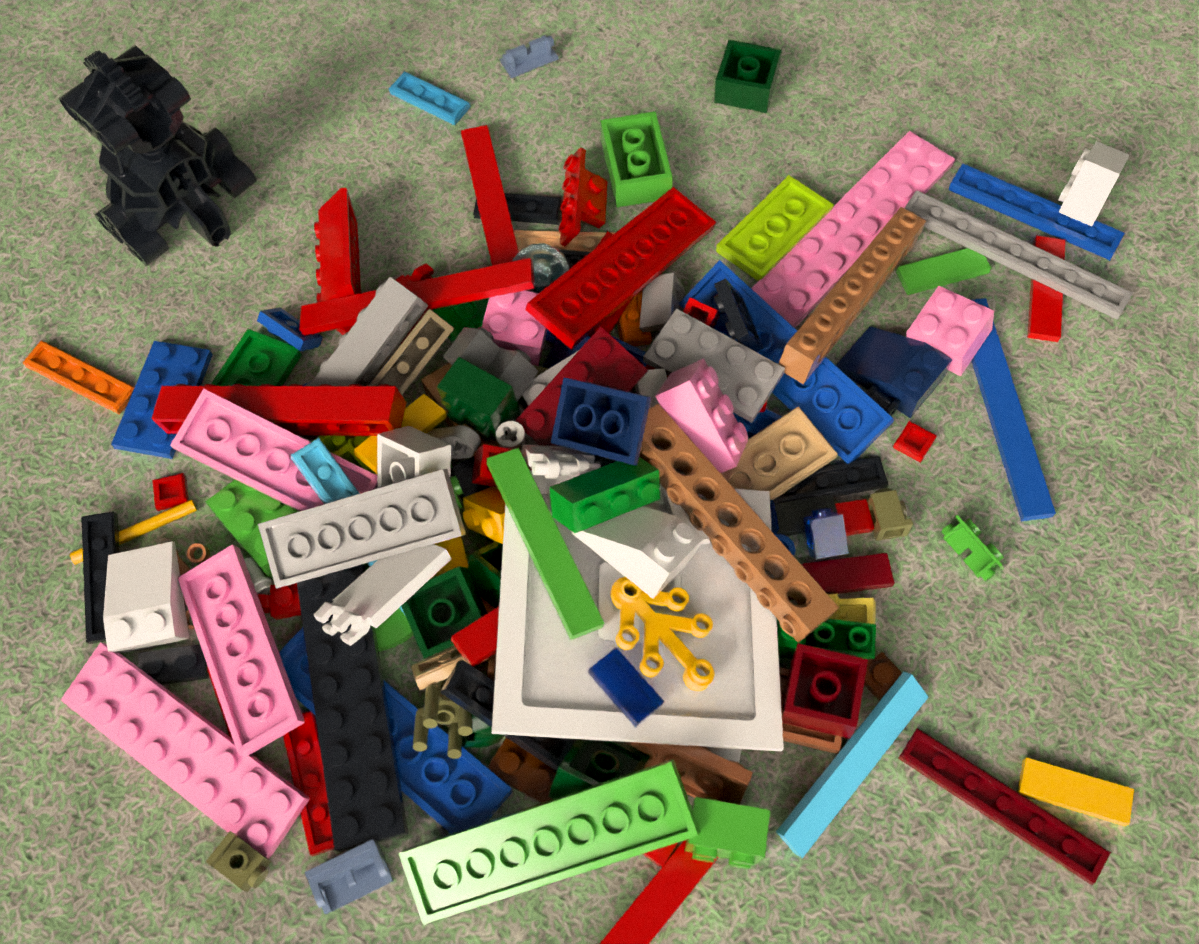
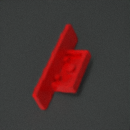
[559,147,608,247]

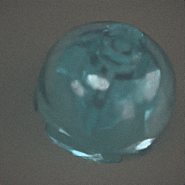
[513,243,569,293]

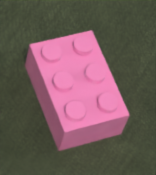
[656,358,748,473]

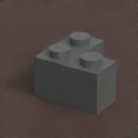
[443,327,538,401]

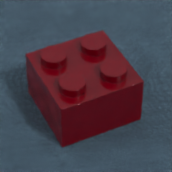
[782,643,868,739]

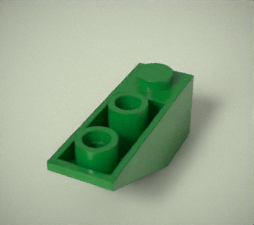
[776,618,876,659]

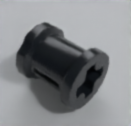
[866,384,901,417]

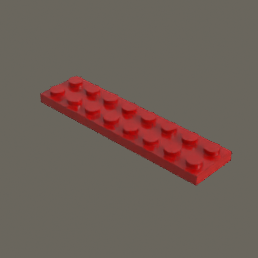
[525,187,717,350]

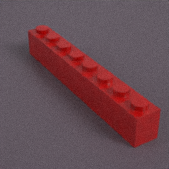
[151,384,407,436]

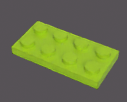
[716,175,834,281]

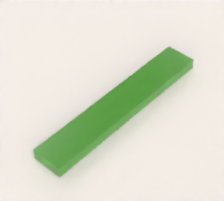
[486,448,605,640]

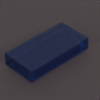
[588,647,665,728]

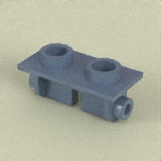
[500,35,559,78]

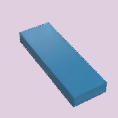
[389,71,470,125]

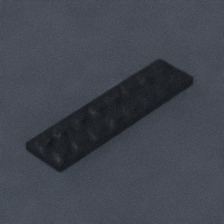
[297,564,409,852]

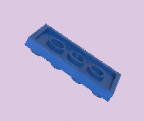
[111,341,213,459]

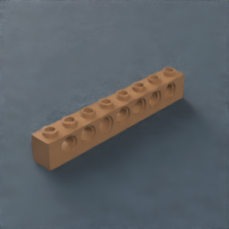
[779,207,926,385]
[639,403,839,643]

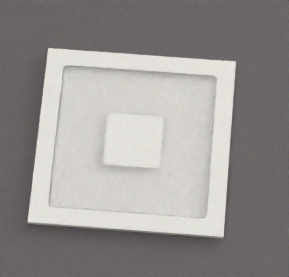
[492,471,783,751]

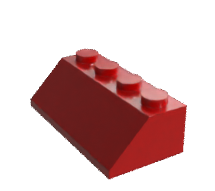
[314,187,361,302]

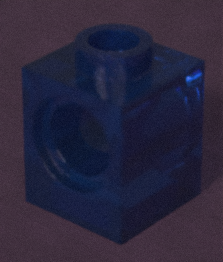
[803,508,849,559]

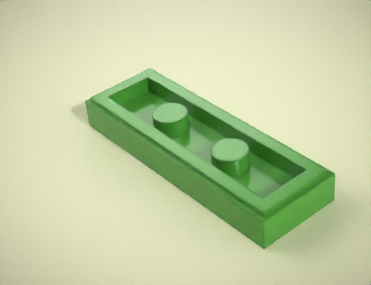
[896,248,991,295]

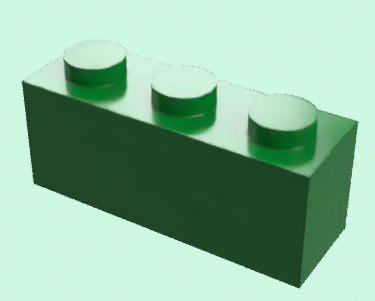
[549,457,660,534]

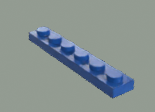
[948,164,1124,260]

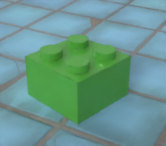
[685,797,770,869]

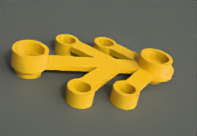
[611,577,715,691]

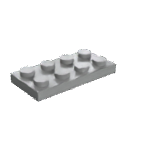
[643,308,785,423]

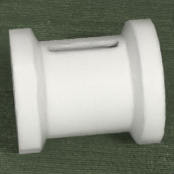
[496,421,528,450]

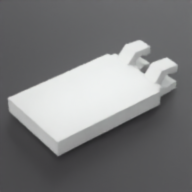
[314,544,452,646]

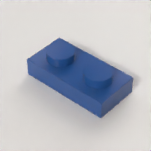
[257,308,323,351]

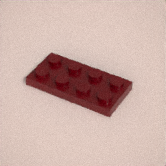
[515,327,649,446]

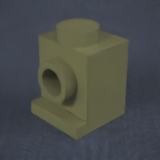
[867,488,913,541]
[205,831,271,892]

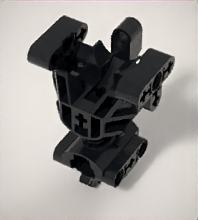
[59,45,257,266]

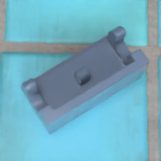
[304,839,393,915]

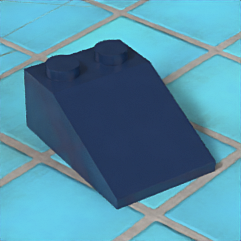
[835,326,953,418]
[551,378,651,465]

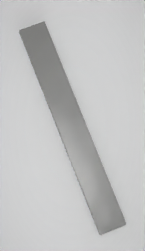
[904,190,1133,320]

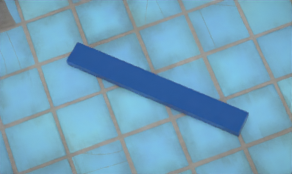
[971,298,1056,522]

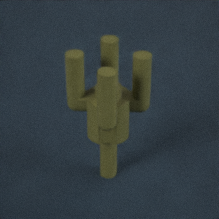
[413,678,473,759]

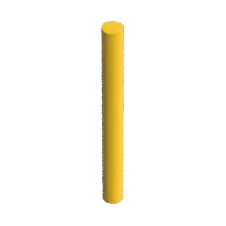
[70,500,197,565]

